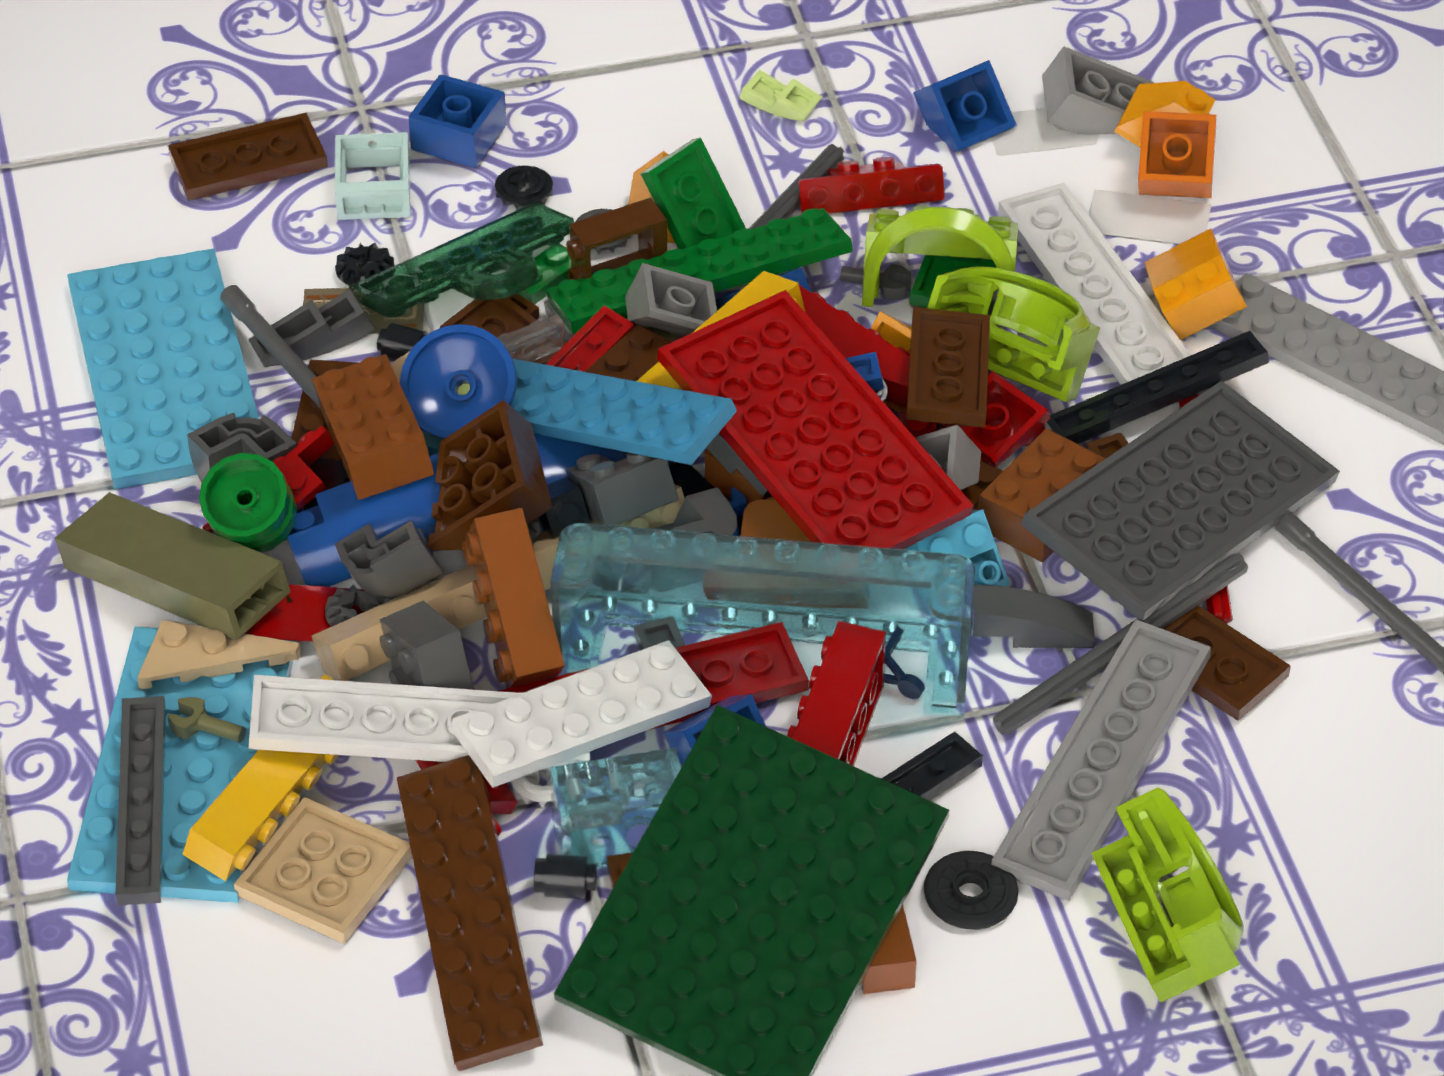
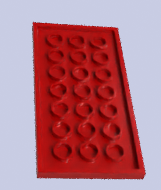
[656,290,974,580]

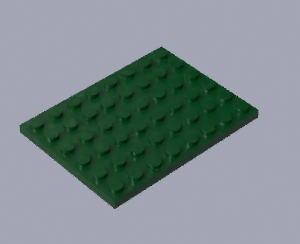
[554,705,950,1076]

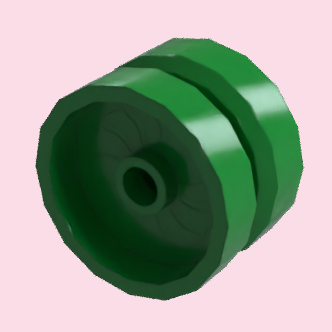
[199,453,297,553]

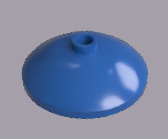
[400,324,517,439]

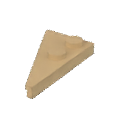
[137,620,301,689]

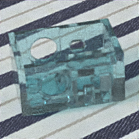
[550,748,681,868]

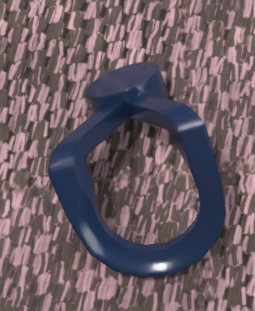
[884,626,925,700]

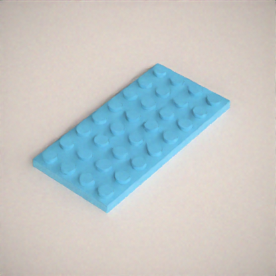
[67,248,259,490]
[67,626,296,903]

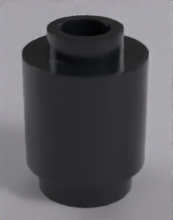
[377,323,428,362]
[534,854,597,899]

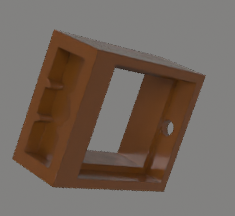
[566,198,667,280]

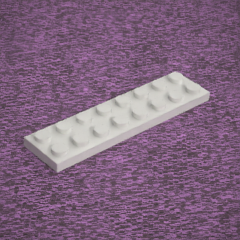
[998,182,1191,385]
[249,675,590,771]

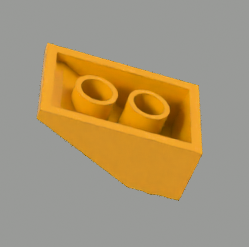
[1144,228,1247,340]

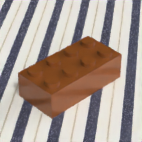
[312,354,435,500]
[462,508,565,689]

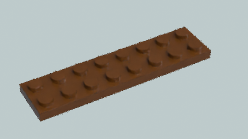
[396,755,544,1071]

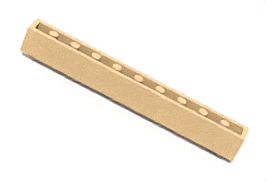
[311,485,685,681]

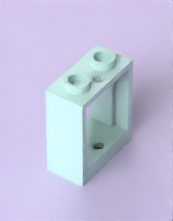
[335,132,411,220]

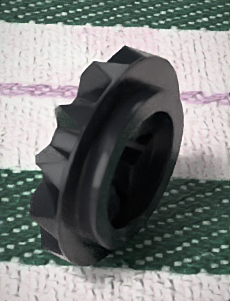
[495,165,553,210]
[335,242,395,288]

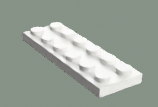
[451,640,712,788]

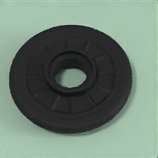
[924,851,1018,930]

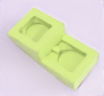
[739,69,823,121]

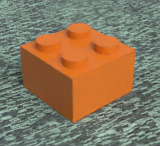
[1138,111,1217,199]

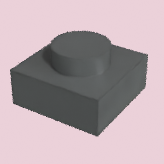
[634,616,685,650]

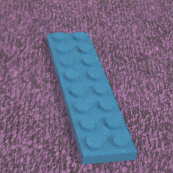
[511,359,737,465]

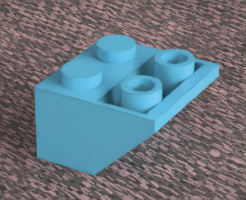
[900,509,1010,613]

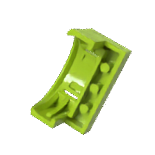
[862,206,1018,307]
[927,267,1101,402]
[1091,787,1244,1003]

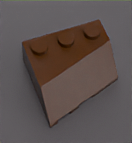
[427,400,553,551]

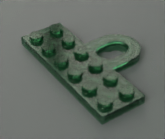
[349,202,574,318]

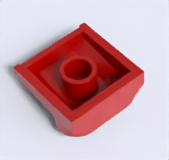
[940,371,1051,467]

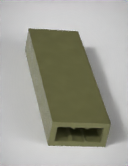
[55,492,291,640]

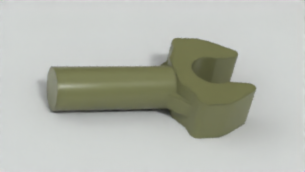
[167,697,246,743]

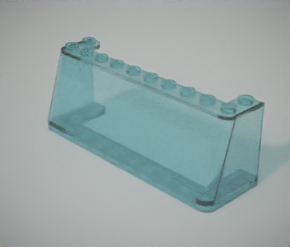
[550,523,975,718]

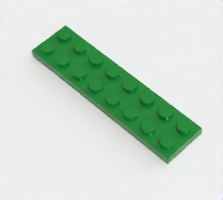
[546,208,853,335]

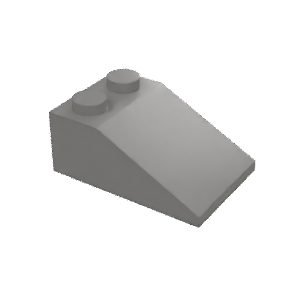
[1042,46,1154,134]

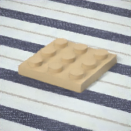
[234,797,412,944]

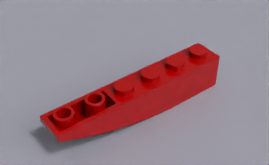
[799,285,910,408]

